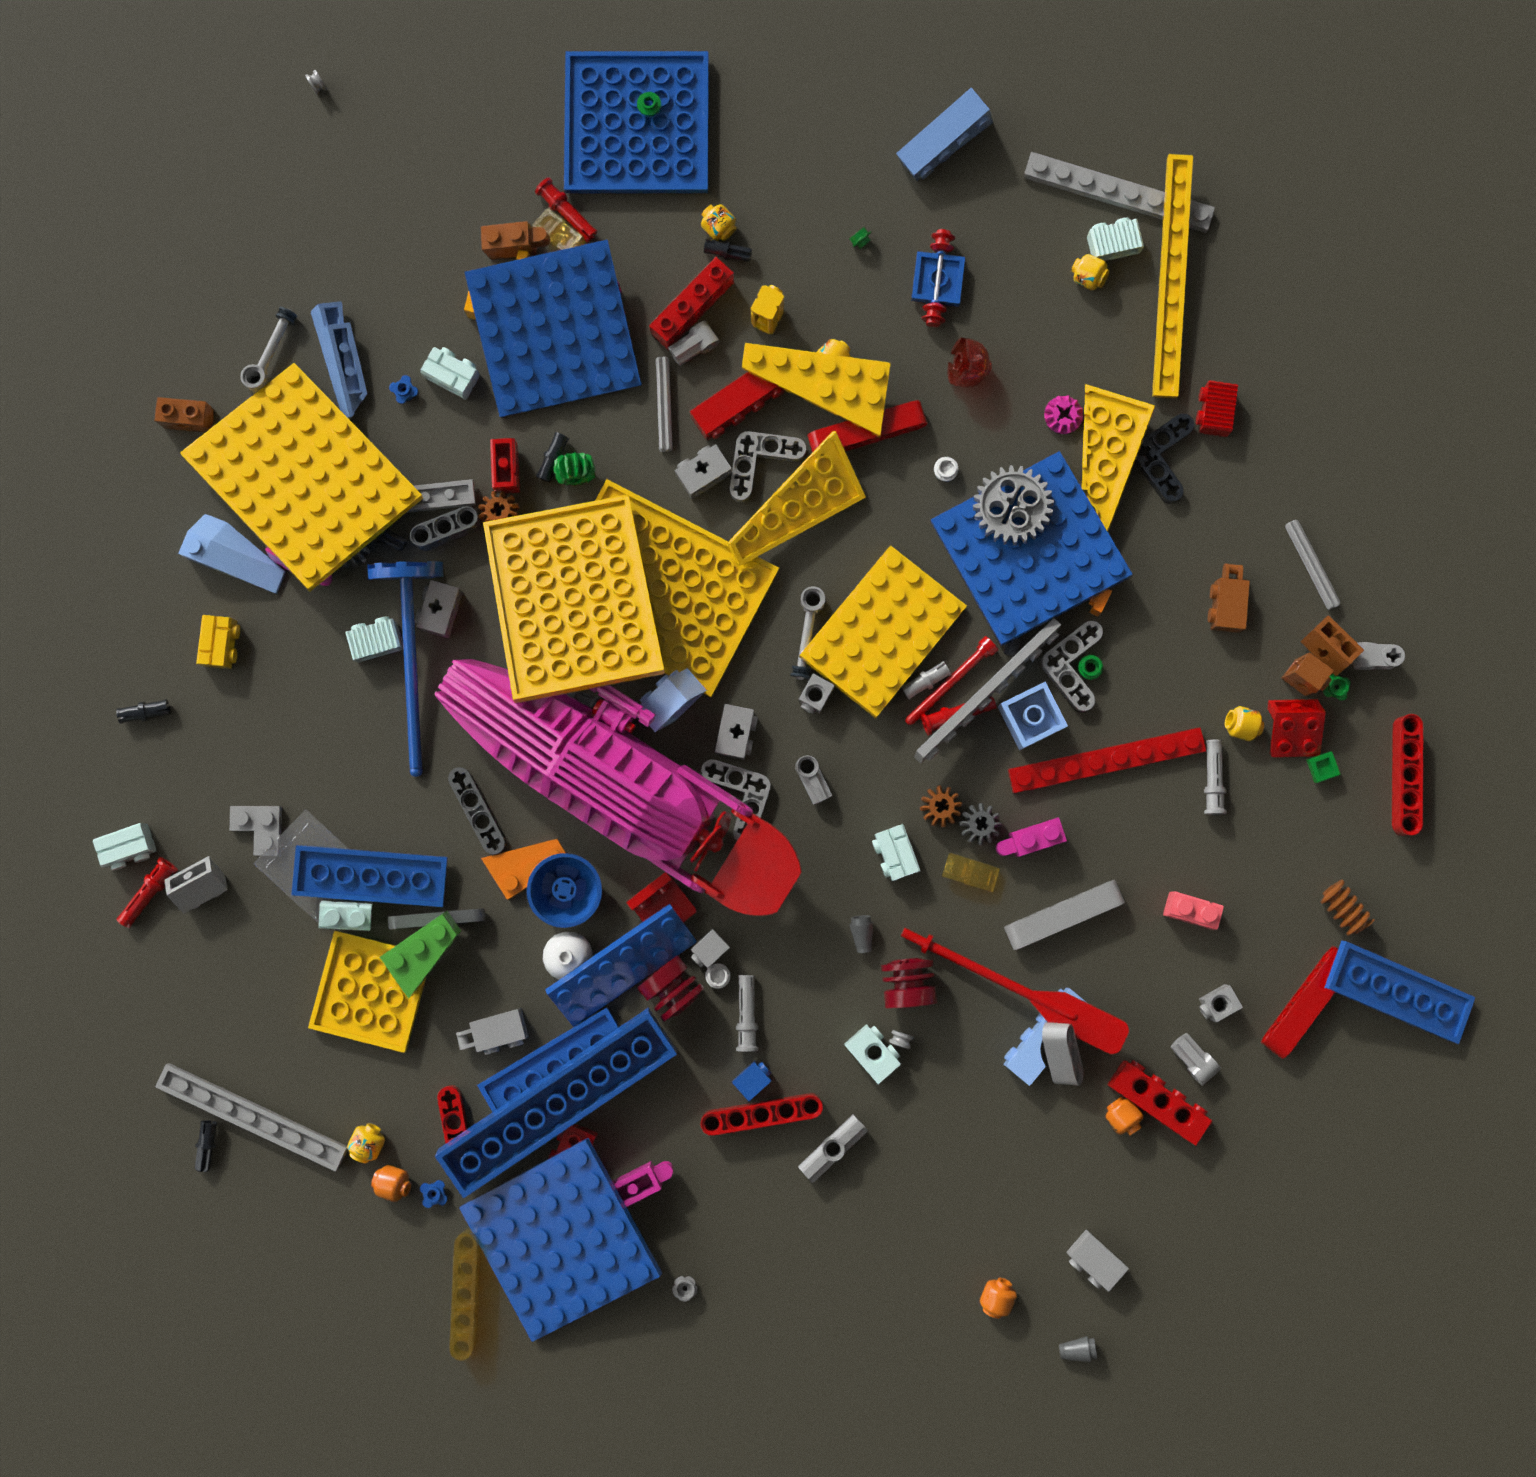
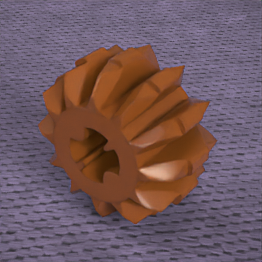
[478,491,520,522]
[920,785,962,828]

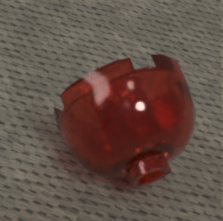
[947,337,992,388]

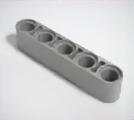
[1004,879,1125,950]

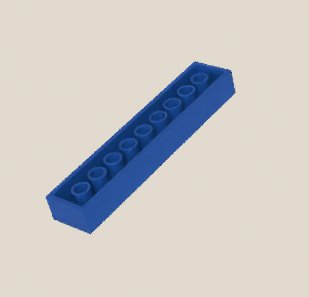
[435,1007,677,1198]

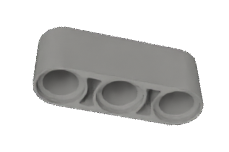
[1042,1022,1083,1086]

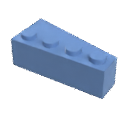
[896,87,993,181]

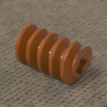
[1321,879,1375,936]

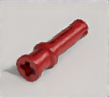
[535,177,598,242]
[921,695,996,736]
[116,857,178,928]

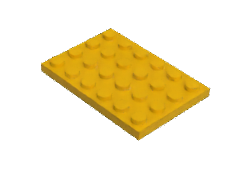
[799,545,967,718]

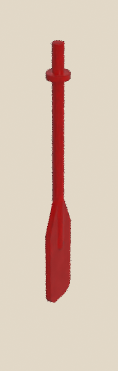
[901,928,1129,1054]

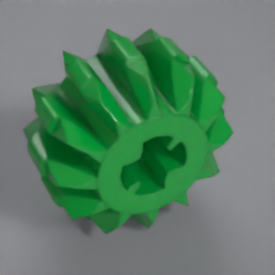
[554,452,596,486]

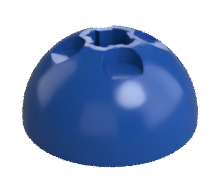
[527,853,602,928]

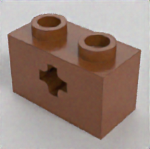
[154,397,215,432]
[1300,615,1364,676]
[1281,652,1334,696]

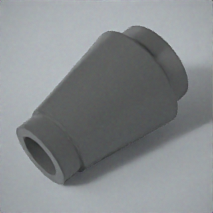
[849,915,874,953]
[1059,1336,1097,1362]

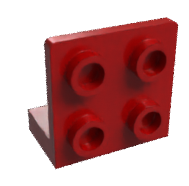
[1268,699,1326,757]
[626,872,697,922]

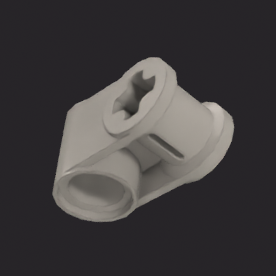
[1354,642,1405,670]

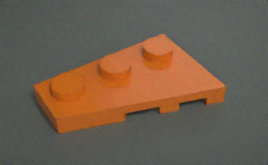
[481,839,566,900]

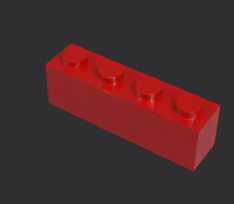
[690,372,785,441]

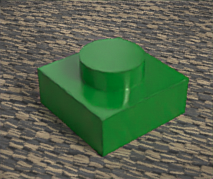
[1306,751,1341,783]

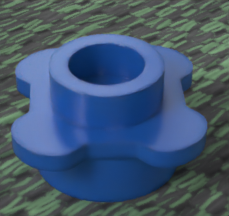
[389,375,418,404]
[420,1180,448,1208]

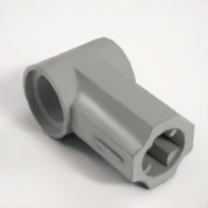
[668,321,720,366]
[795,755,832,805]
[1170,1033,1221,1086]

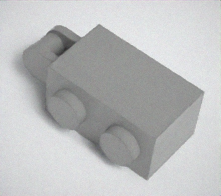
[456,1008,529,1055]

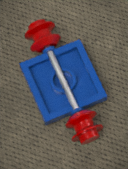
[911,229,965,327]

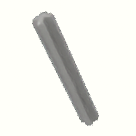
[656,357,672,452]
[1285,520,1341,610]

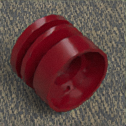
[637,955,704,1021]
[881,958,937,1008]

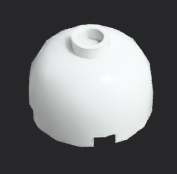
[543,932,593,980]

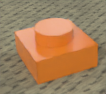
[1089,589,1112,617]

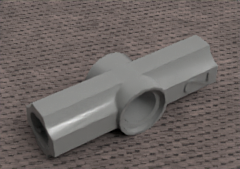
[798,1114,868,1183]

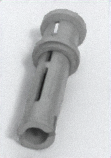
[1204,740,1227,815]
[736,975,758,1051]

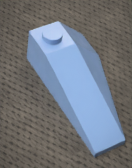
[178,514,286,594]

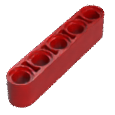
[807,400,928,453]
[1392,714,1423,836]
[1261,946,1338,1059]
[701,1093,823,1135]

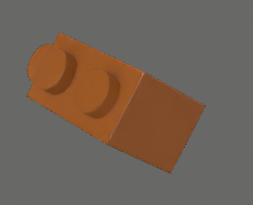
[481,221,551,260]
[1208,563,1250,633]

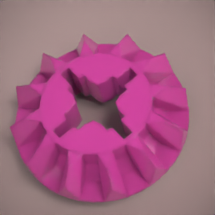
[1044,395,1083,434]

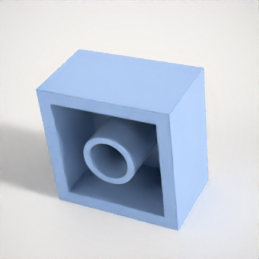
[640,668,707,732]
[998,682,1068,750]

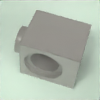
[798,673,835,714]
[691,929,730,968]
[1199,984,1243,1022]

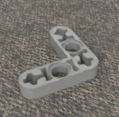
[730,431,806,503]
[1041,621,1103,712]
[701,759,770,840]

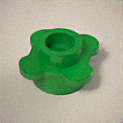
[1323,674,1351,701]

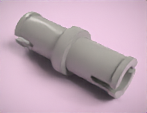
[902,661,951,699]

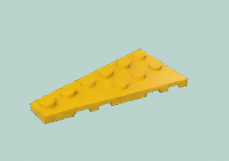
[742,343,891,437]
[1082,384,1155,532]
[727,431,866,566]

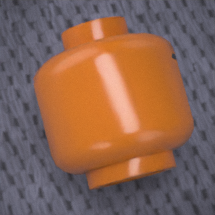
[1105,1097,1144,1136]
[371,1165,411,1202]
[980,1278,1017,1319]

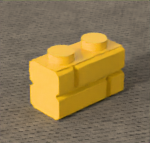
[751,285,784,334]
[196,615,240,669]

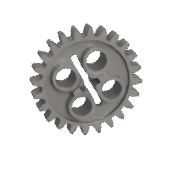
[973,465,1054,545]

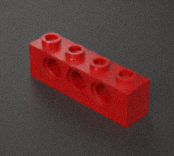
[649,257,734,350]
[1107,1060,1212,1146]

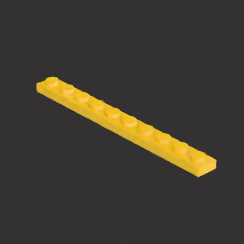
[1152,154,1193,398]

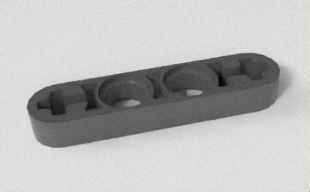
[448,767,506,855]
[388,908,485,929]

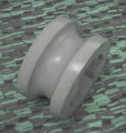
[305,70,327,95]
[889,1030,914,1049]

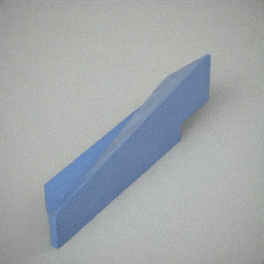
[311,301,367,419]

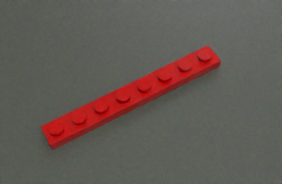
[1007,727,1206,794]

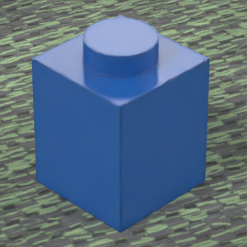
[732,1060,772,1101]

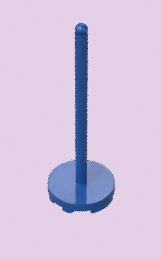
[368,561,444,777]

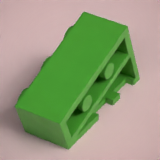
[380,911,461,999]

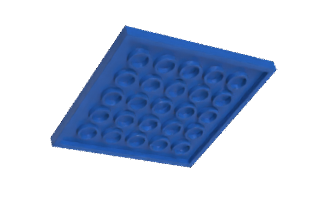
[564,51,709,193]
[465,239,641,417]
[931,451,1133,646]
[459,1138,662,1342]

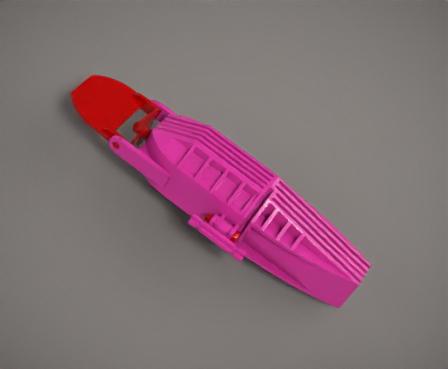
[434,659,802,915]

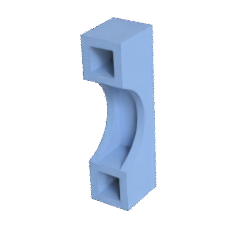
[1003,988,1086,1086]

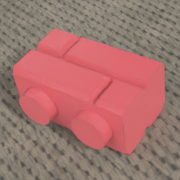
[1163,892,1224,930]

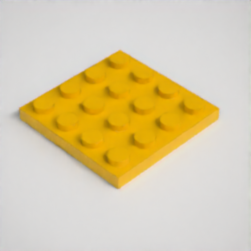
[308,931,426,1053]

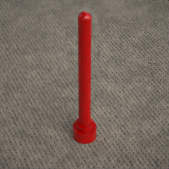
[905,636,999,725]

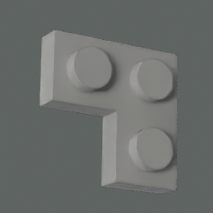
[229,806,282,856]

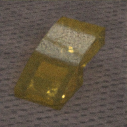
[532,208,586,250]
[942,853,1000,892]

